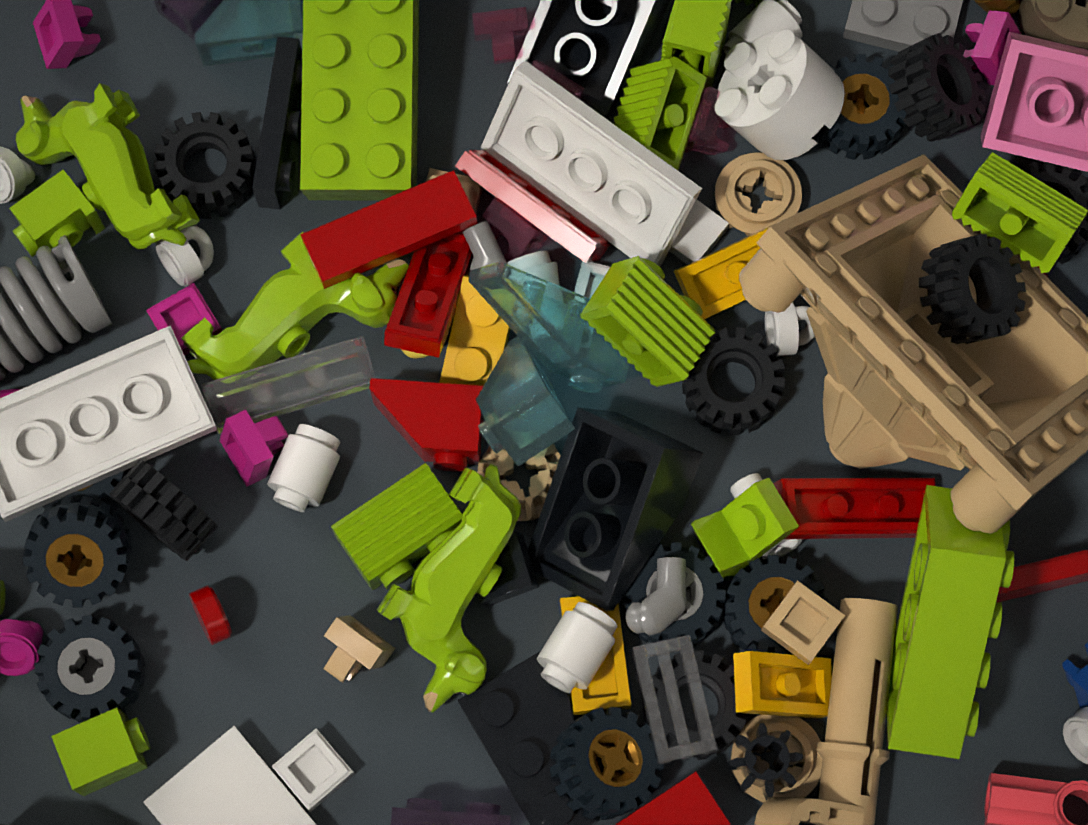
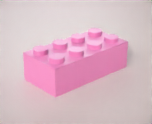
[980,32,1088,172]

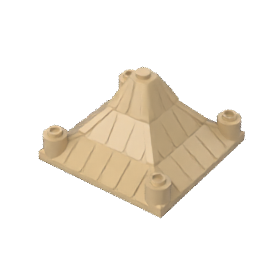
[739,154,1088,534]

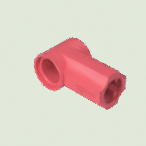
[984,773,1088,825]

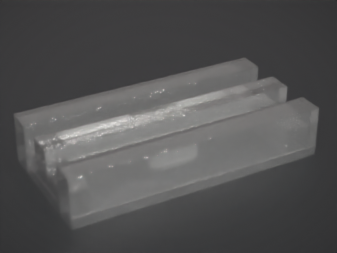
[632,635,717,765]

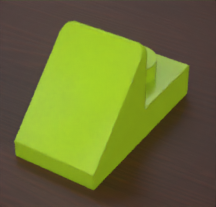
[691,478,799,582]

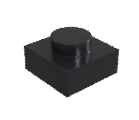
[477,531,539,607]

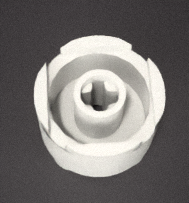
[715,29,845,160]

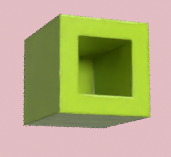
[51,707,151,796]

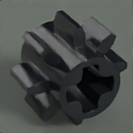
[727,723,803,800]

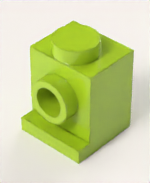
[9,169,106,257]

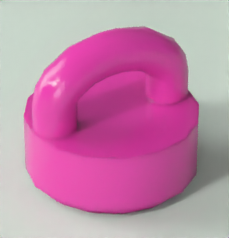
[0,619,43,676]

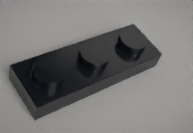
[252,36,302,210]

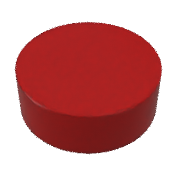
[189,585,232,645]

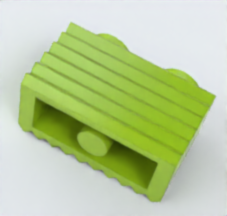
[661,0,732,97]
[613,56,707,170]
[952,152,1088,274]
[580,256,715,387]
[331,463,462,590]

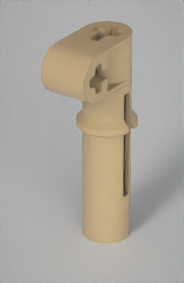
[754,598,898,825]

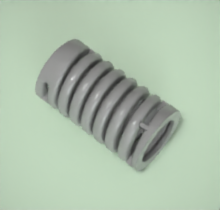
[0,235,113,381]

